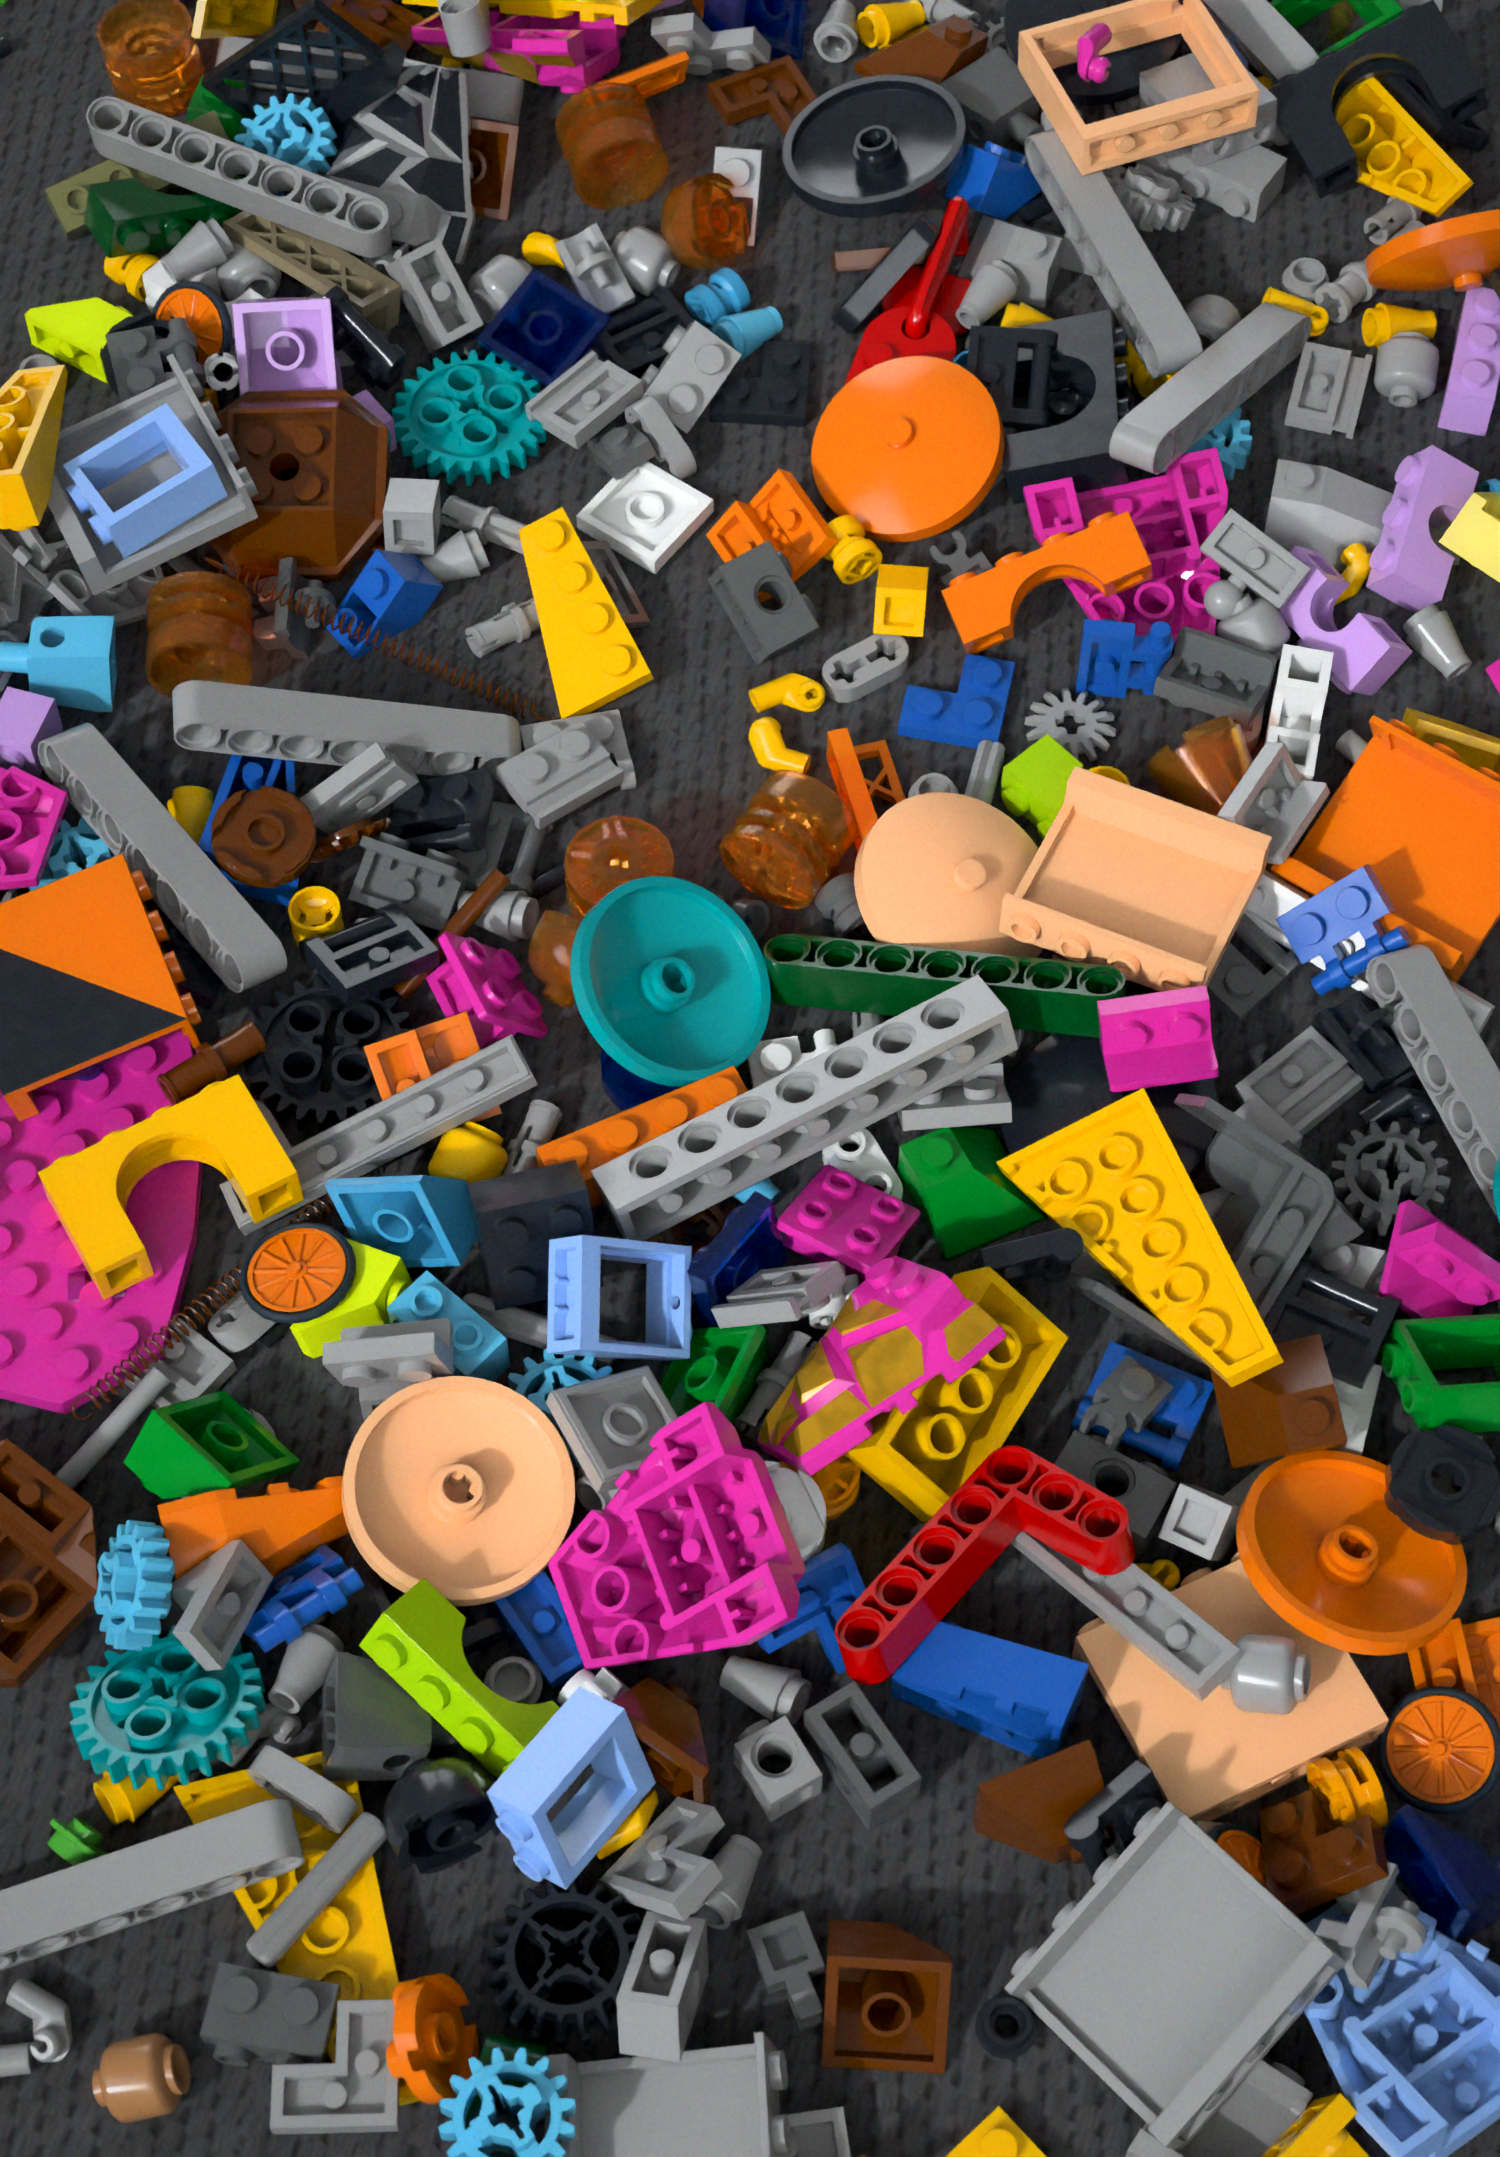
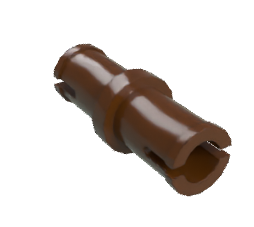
[157,1020,267,1105]

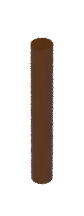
[392,868,511,1001]

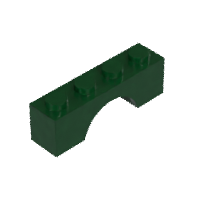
[84,174,278,258]

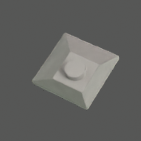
[958,215,1064,308]

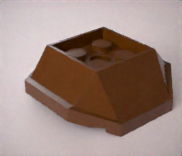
[206,390,391,582]
[0,1439,99,1688]

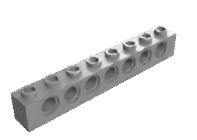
[590,975,1018,1241]

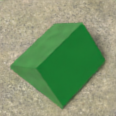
[660,1324,767,1427]

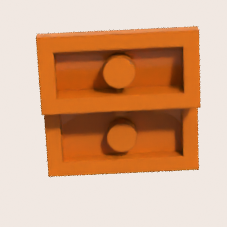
[582,51,690,120]
[706,469,839,603]
[364,1011,502,1136]
[1407,1617,1500,1727]

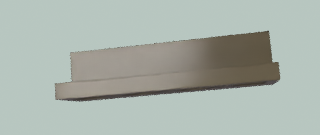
[223,211,401,332]

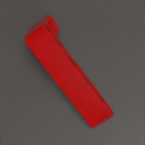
[835,1445,1135,1685]

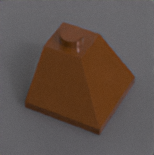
[854,14,989,85]
[468,117,521,220]
[1209,1334,1347,1470]
[612,1677,711,1806]
[972,1739,1111,1865]
[821,1919,952,2074]

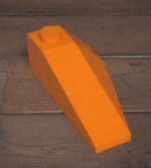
[157,1476,349,1580]

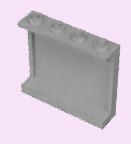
[48,353,258,596]
[1004,1801,1346,2153]
[543,2032,792,2157]

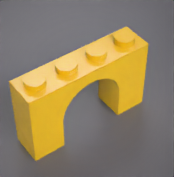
[38,1074,304,1300]

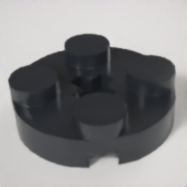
[1384,1426,1500,1545]

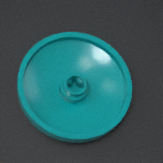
[570,876,771,1087]

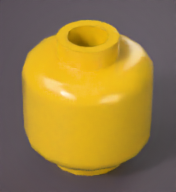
[428,1121,508,1183]

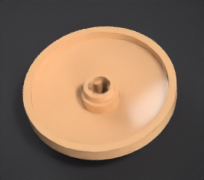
[854,792,1043,958]
[342,1376,575,1606]

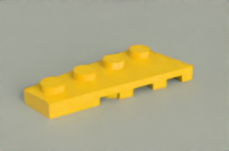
[518,507,654,719]

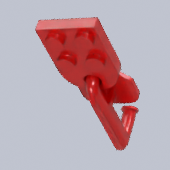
[844,196,971,386]

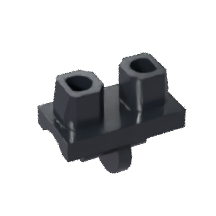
[1315,990,1414,1094]

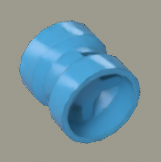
[684,267,751,331]

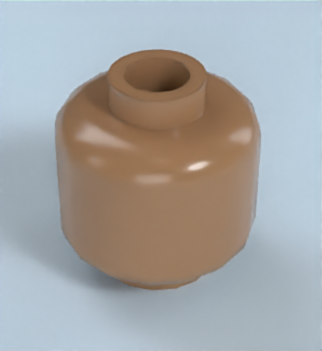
[92,2033,191,2123]

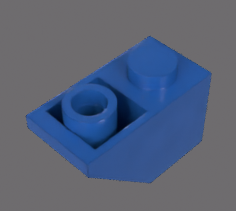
[945,141,1042,220]
[325,549,443,659]

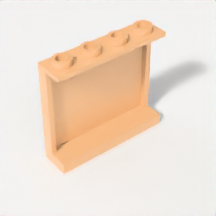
[999,766,1272,992]
[1072,1552,1389,1822]

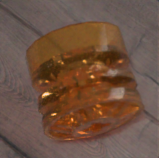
[96,0,206,117]
[555,82,668,210]
[145,571,253,698]
[719,769,858,910]
[563,816,675,932]

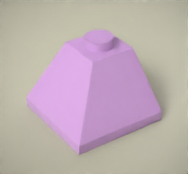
[232,297,338,396]

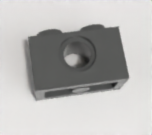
[707,540,819,665]
[1054,1430,1177,1559]
[803,1681,922,1832]

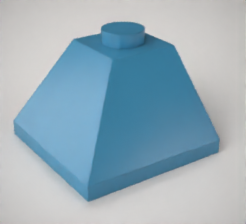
[325,1175,477,1268]

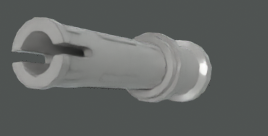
[1314,220,1425,323]

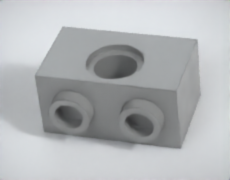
[385,237,484,352]
[616,1911,709,2062]

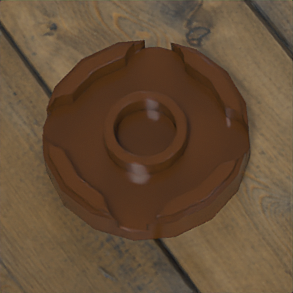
[212,786,316,888]

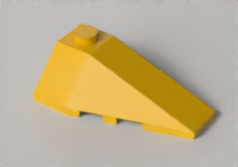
[0,364,68,531]

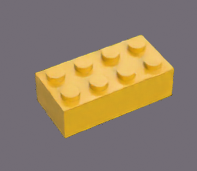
[844,1266,1069,1522]

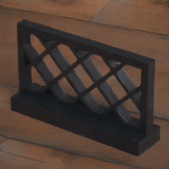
[201,0,407,133]

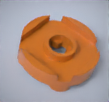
[386,1973,479,2105]

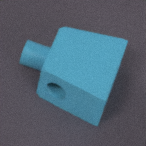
[0,616,118,712]

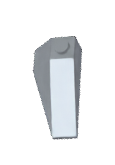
[1264,459,1460,571]

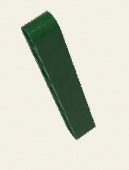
[764,934,1126,1038]

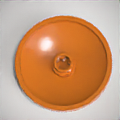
[1365,209,1500,292]
[811,356,1004,542]
[1236,1450,1467,1656]

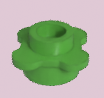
[47,1816,109,1866]

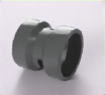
[815,872,872,941]

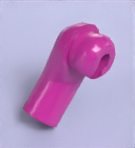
[1077,23,1112,83]

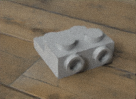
[897,1058,1012,1131]

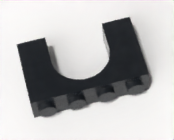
[1268,0,1488,199]
[1003,309,1132,505]

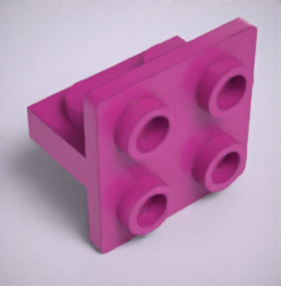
[426,931,549,1050]
[1097,985,1219,1093]
[777,1165,921,1285]
[1379,1200,1500,1319]

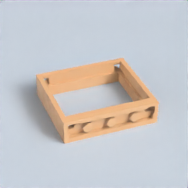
[1018,0,1259,176]

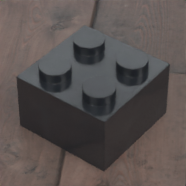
[467,1160,604,1311]

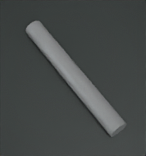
[55,1367,171,1490]

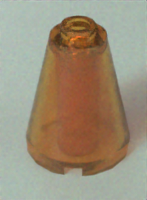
[1147,716,1253,817]

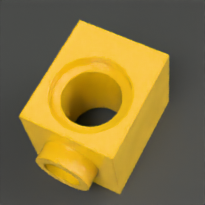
[873,564,929,637]

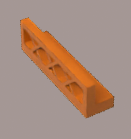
[826,727,905,853]

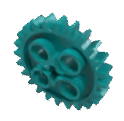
[392,350,547,486]
[70,1625,266,1790]

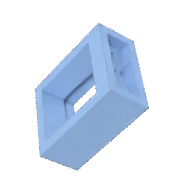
[62,403,228,559]
[547,1235,693,1362]
[487,1686,656,1890]

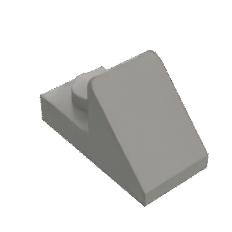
[170,1539,273,1671]

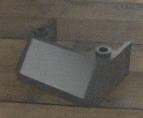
[1065,1093,1334,1366]

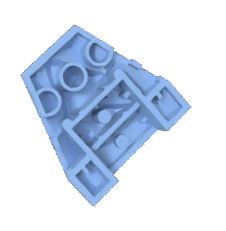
[1304,1903,1500,2157]

